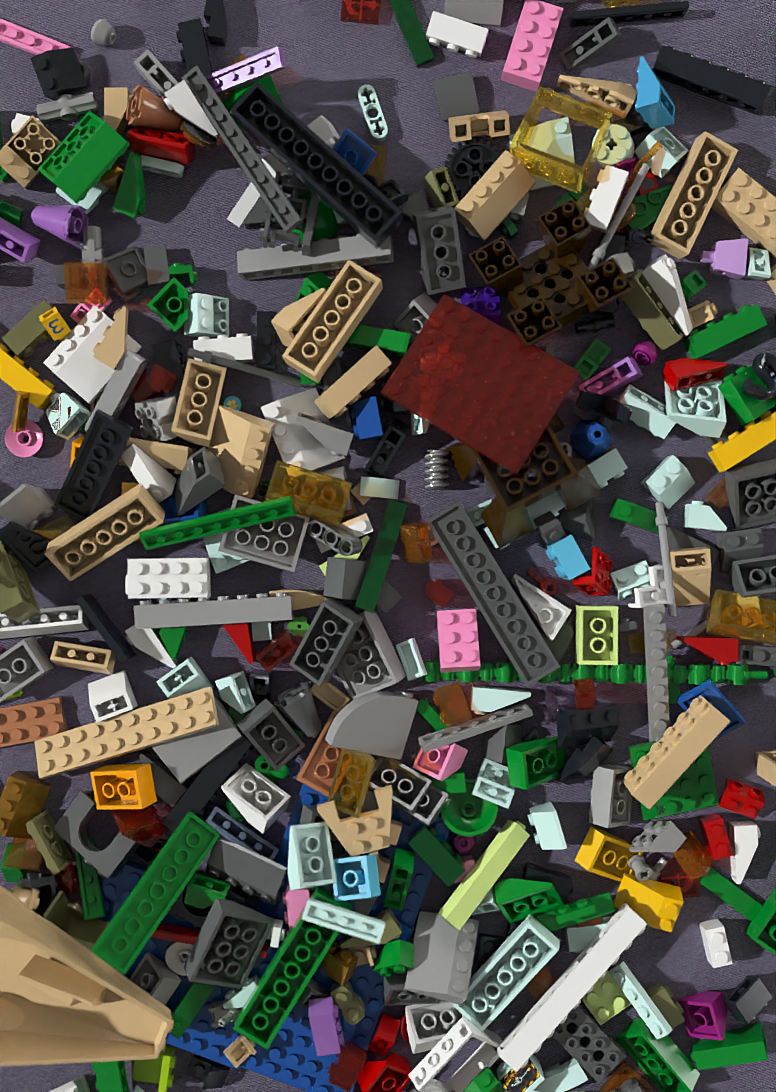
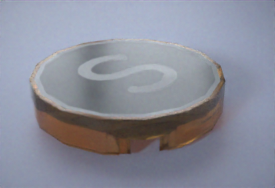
[180,120,218,150]

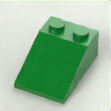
[506,736,566,790]
[493,878,564,923]

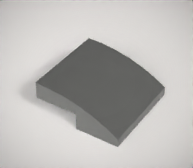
[433,72,480,121]

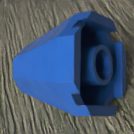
[570,419,612,458]

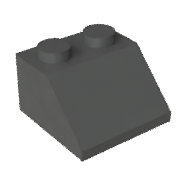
[715,528,763,571]

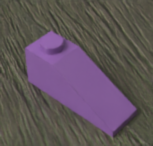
[579,356,643,395]

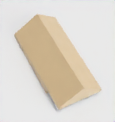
[17,954,107,1007]

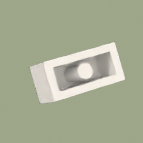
[699,919,732,968]

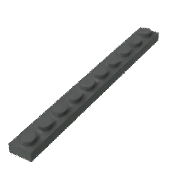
[182,65,303,234]

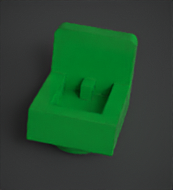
[169,263,198,288]

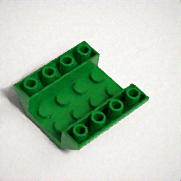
[38,111,130,204]

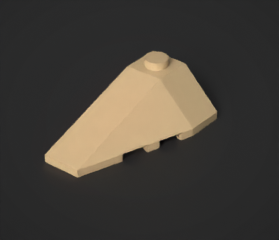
[556,75,637,118]

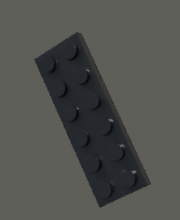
[54,409,134,520]

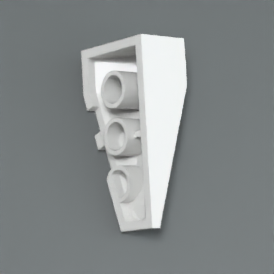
[642,254,693,336]

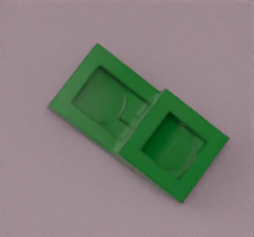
[572,338,611,381]

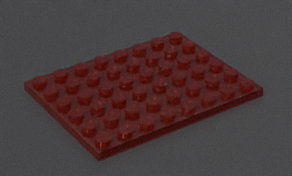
[381,294,580,475]

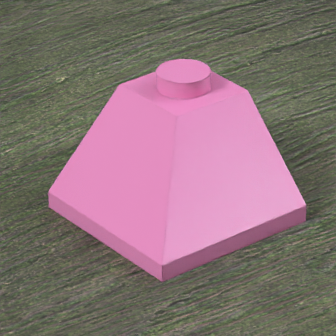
[412,732,468,781]

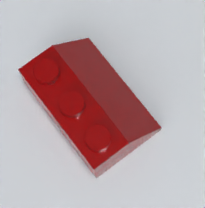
[127,126,196,166]

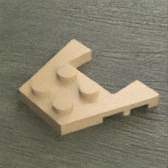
[317,785,393,857]

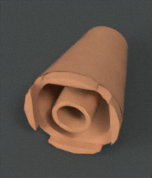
[126,85,183,131]

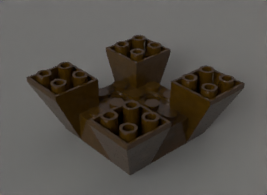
[469,198,634,348]
[445,395,603,548]

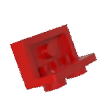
[718,778,765,819]

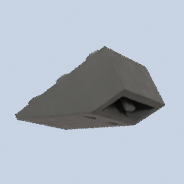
[174,447,225,516]

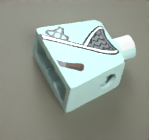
[46,393,92,440]

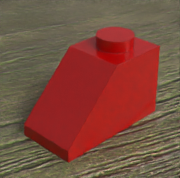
[368,1014,400,1056]

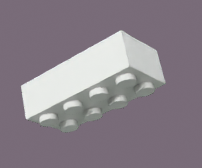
[128,558,211,599]

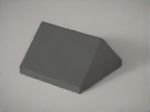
[323,557,366,600]
[481,723,524,763]

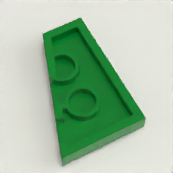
[615,185,672,231]

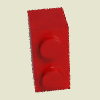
[698,813,733,861]

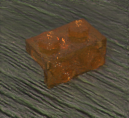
[671,831,713,880]

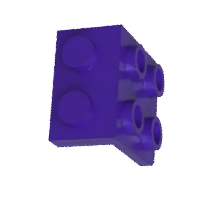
[460,287,501,332]

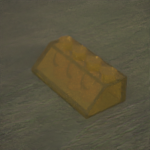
[264,460,352,526]
[707,589,776,645]

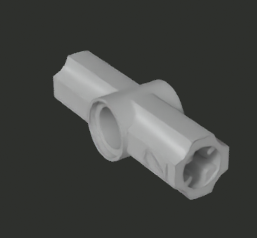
[36,92,98,123]
[82,226,105,288]

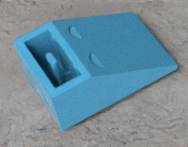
[635,56,675,129]

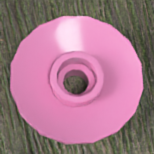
[5,420,44,457]

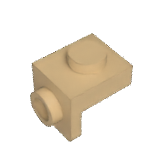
[223,1035,257,1068]

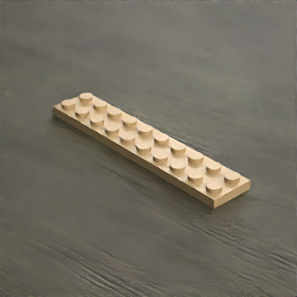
[34,687,219,779]

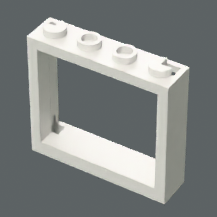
[409,1018,503,1092]

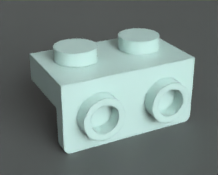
[610,560,651,600]

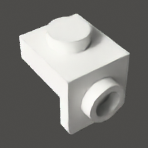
[266,919,286,948]

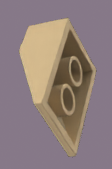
[271,288,327,347]

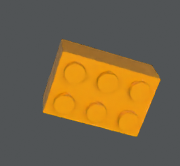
[90,763,157,810]

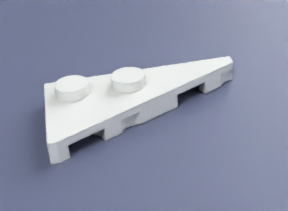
[511,574,572,642]

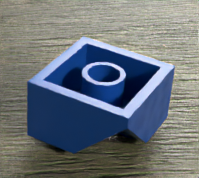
[350,396,383,442]

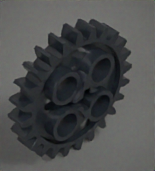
[444,138,502,200]

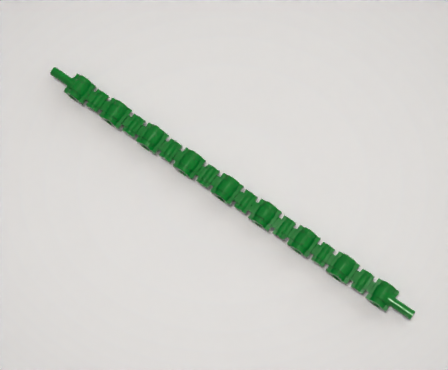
[420,661,768,685]

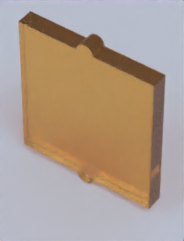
[4,837,44,870]

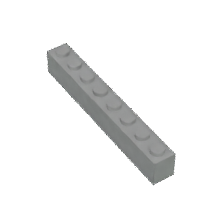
[237,234,394,281]
[134,592,294,629]

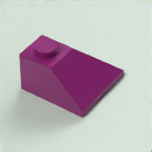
[678,991,728,1041]

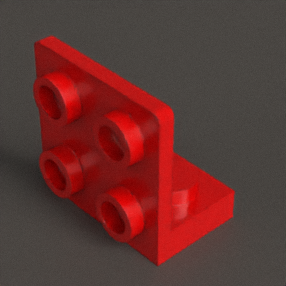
[573,547,613,597]

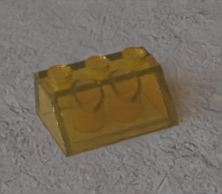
[327,748,376,819]

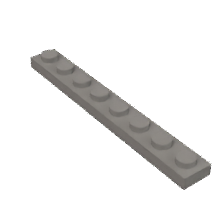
[643,604,670,742]

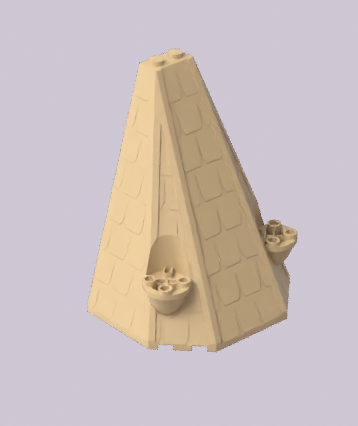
[0,885,174,1066]

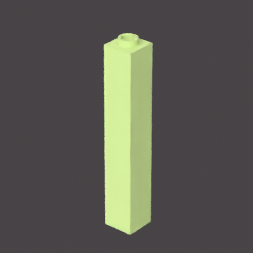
[439,820,530,931]

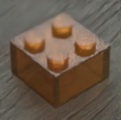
[63,261,109,304]

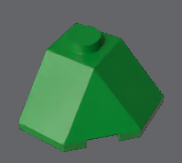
[147,277,189,333]

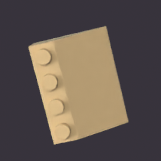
[208,405,275,499]

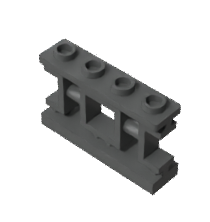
[260,171,321,256]

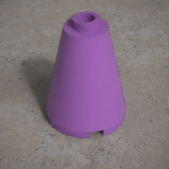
[31,205,89,245]

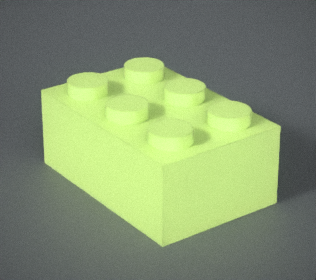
[575,605,618,665]

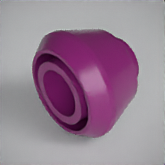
[631,341,657,366]
[450,832,476,853]

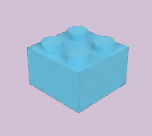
[545,534,590,580]
[333,854,381,901]

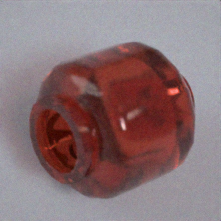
[54,863,80,894]

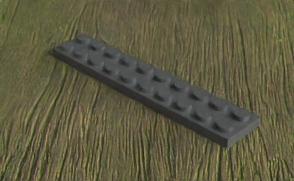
[426,501,560,687]

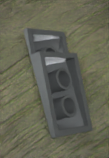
[362,756,448,826]
[383,972,441,1006]

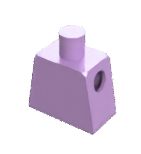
[700,239,748,280]

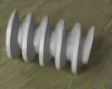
[425,450,449,489]

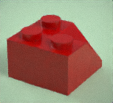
[356,1052,413,1092]

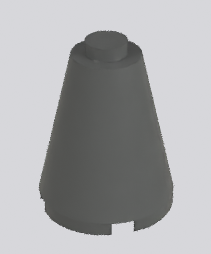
[274,682,323,738]

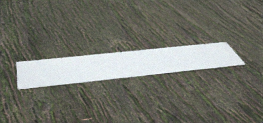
[227,182,261,227]

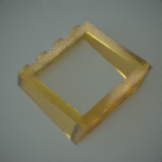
[509,86,613,194]

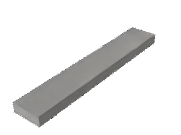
[418,702,533,753]

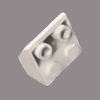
[88,670,138,723]

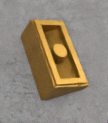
[11,390,30,433]

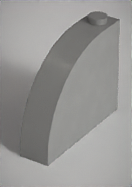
[325,691,419,760]

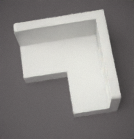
[628,565,667,608]

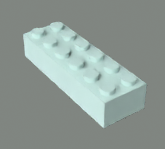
[453,914,560,1032]

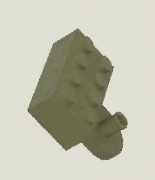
[0,540,41,623]

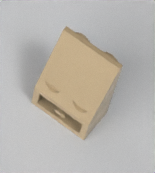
[0,115,61,189]
[669,547,711,607]

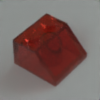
[111,804,166,849]

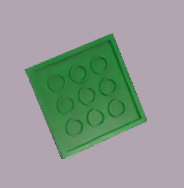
[628,741,719,821]

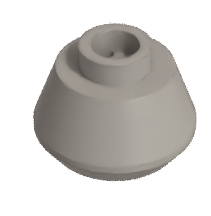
[91,19,116,46]

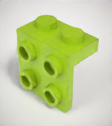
[132,1045,176,1092]

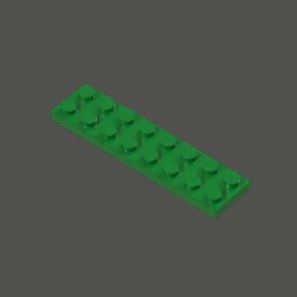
[90,811,221,975]

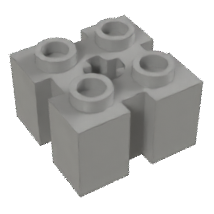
[134,397,179,441]

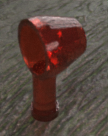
[527,566,559,597]

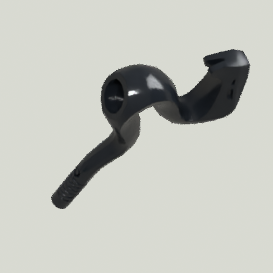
[742,353,776,400]

